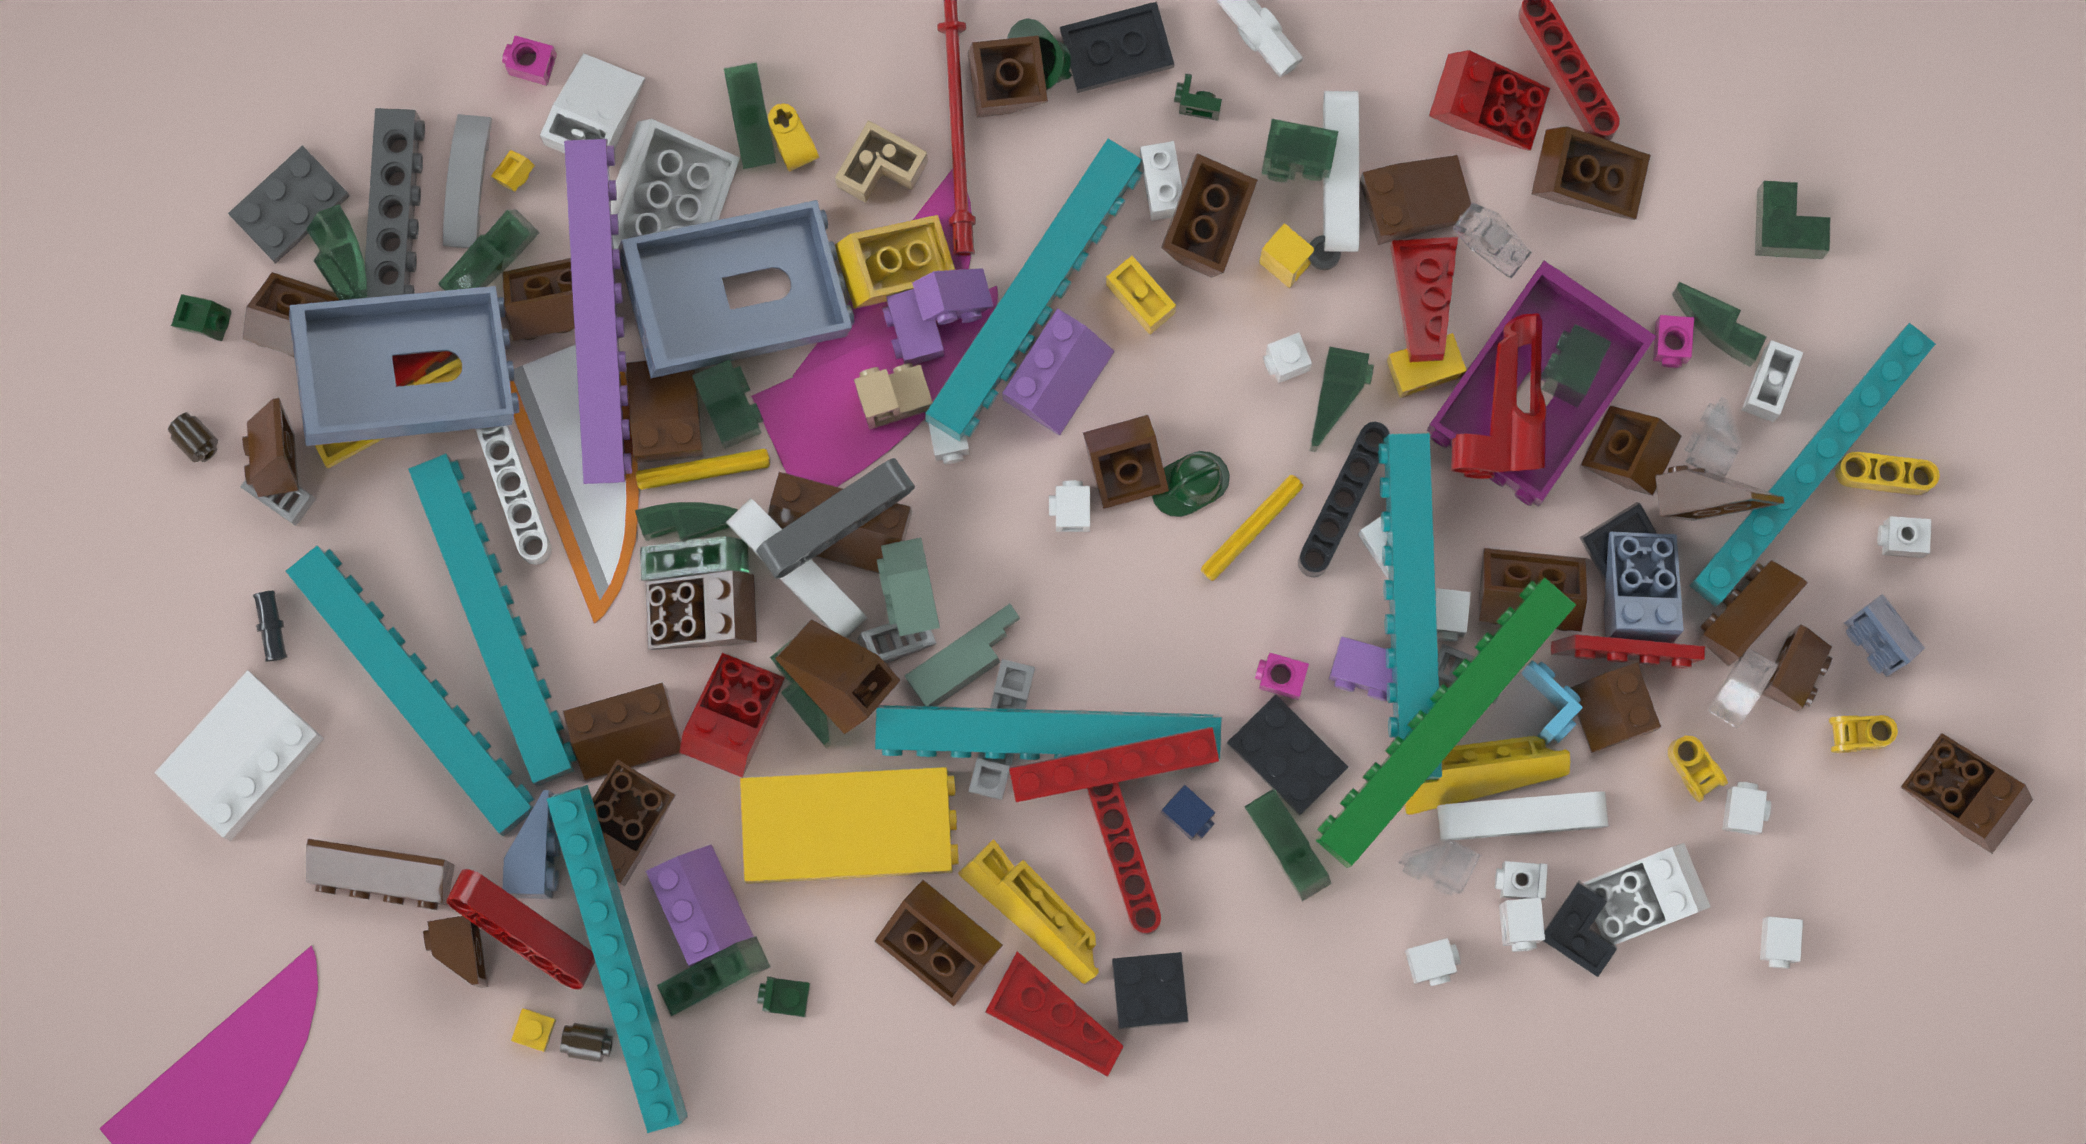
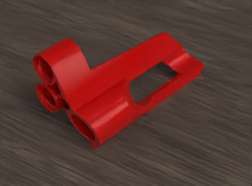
[1451,313,1546,479]

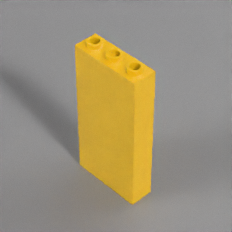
[740,767,959,884]

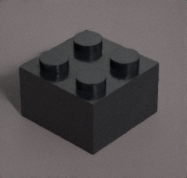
[1112,952,1188,1030]

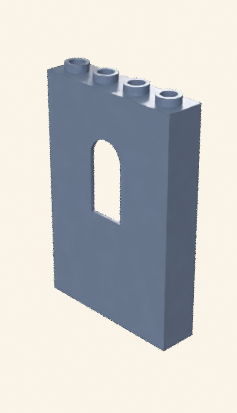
[617,200,854,378]
[289,286,519,446]

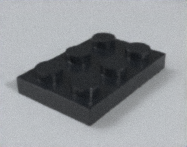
[1060,1,1174,93]
[1227,694,1348,816]

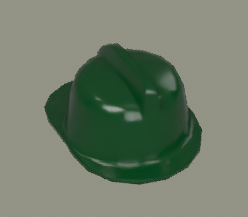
[1007,18,1072,90]
[1152,451,1230,517]

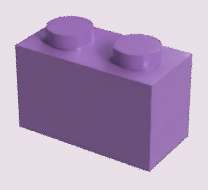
[912,268,994,325]
[882,289,944,365]
[1329,636,1393,701]

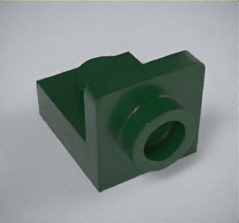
[1174,74,1222,121]
[171,294,232,341]
[757,976,810,1018]

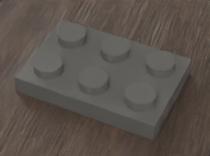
[228,145,350,264]

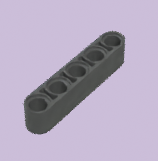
[756,458,915,579]

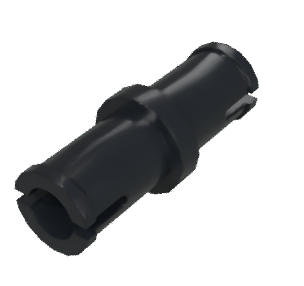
[253,590,288,662]

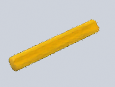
[636,449,770,490]
[1201,475,1303,581]

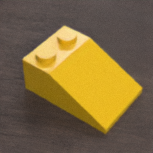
[835,215,955,309]

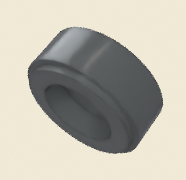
[1308,235,1341,270]

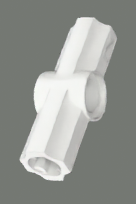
[1217,0,1303,78]

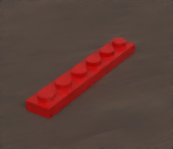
[1009,727,1219,803]

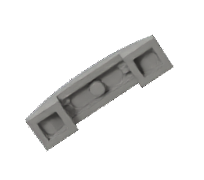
[443,114,492,249]
[969,659,1035,800]

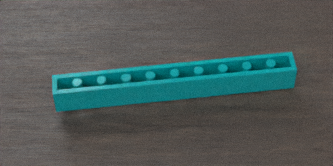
[925,138,1143,442]
[1689,322,1936,607]
[1378,433,1442,780]
[408,454,577,786]
[285,545,535,836]
[875,705,1222,764]
[546,785,688,1133]

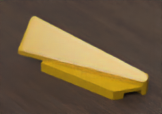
[1404,736,1570,815]
[958,839,1099,984]

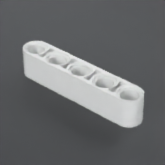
[1323,91,1359,252]
[476,426,552,565]
[726,498,867,638]
[1437,792,1608,841]

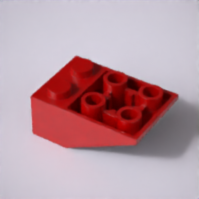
[1429,50,1550,151]
[679,653,785,778]

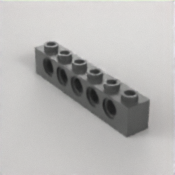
[363,108,425,298]

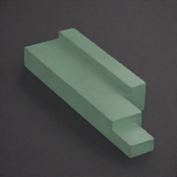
[905,604,1020,706]

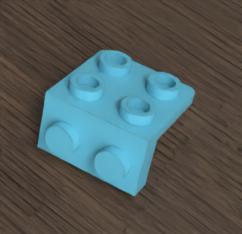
[1521,660,1583,745]

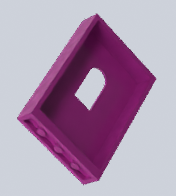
[1427,260,1657,507]

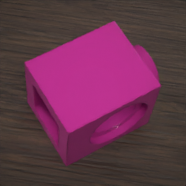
[502,35,557,86]
[1653,315,1694,368]
[1255,652,1309,700]

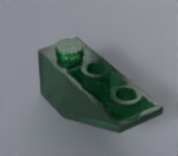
[657,936,771,1016]

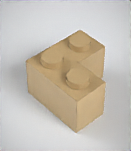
[835,120,928,203]
[854,363,933,430]

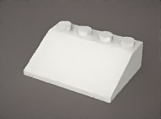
[611,119,740,249]
[155,670,324,841]

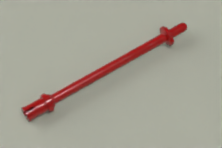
[937,0,976,256]

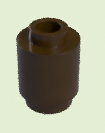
[168,412,218,463]
[560,1023,613,1062]

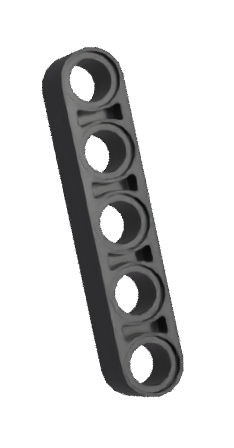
[1298,421,1390,577]

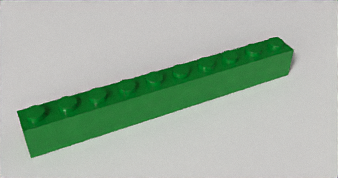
[1316,578,1576,868]

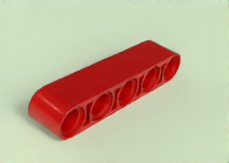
[1518,0,1620,141]
[1087,782,1161,935]
[446,869,595,990]

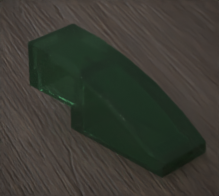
[723,61,776,169]
[306,204,367,301]
[438,209,540,291]
[1672,282,1767,367]
[635,502,739,543]
[770,640,831,748]
[1244,789,1332,902]

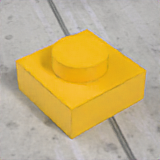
[491,150,535,192]
[511,1008,556,1052]

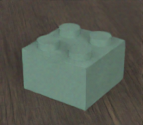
[877,537,940,636]

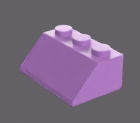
[1002,308,1114,436]
[646,844,754,967]

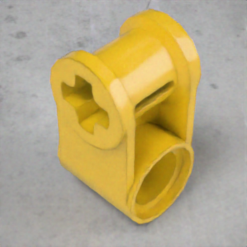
[768,103,820,172]
[1828,715,1898,753]
[1668,736,1728,803]

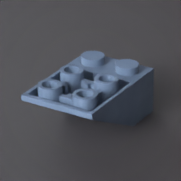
[1604,532,1684,643]
[1844,594,1925,677]
[502,790,561,899]

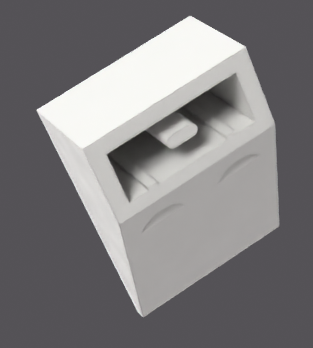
[540,53,645,153]
[1584,843,1711,945]

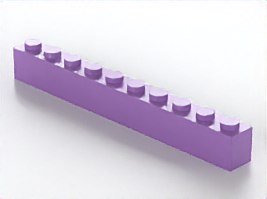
[564,139,632,484]

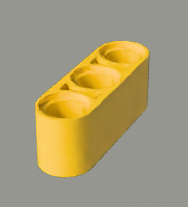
[1835,452,1940,495]

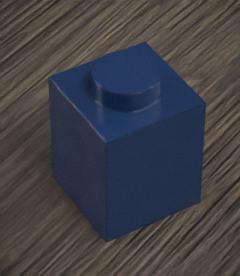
[1161,785,1215,840]

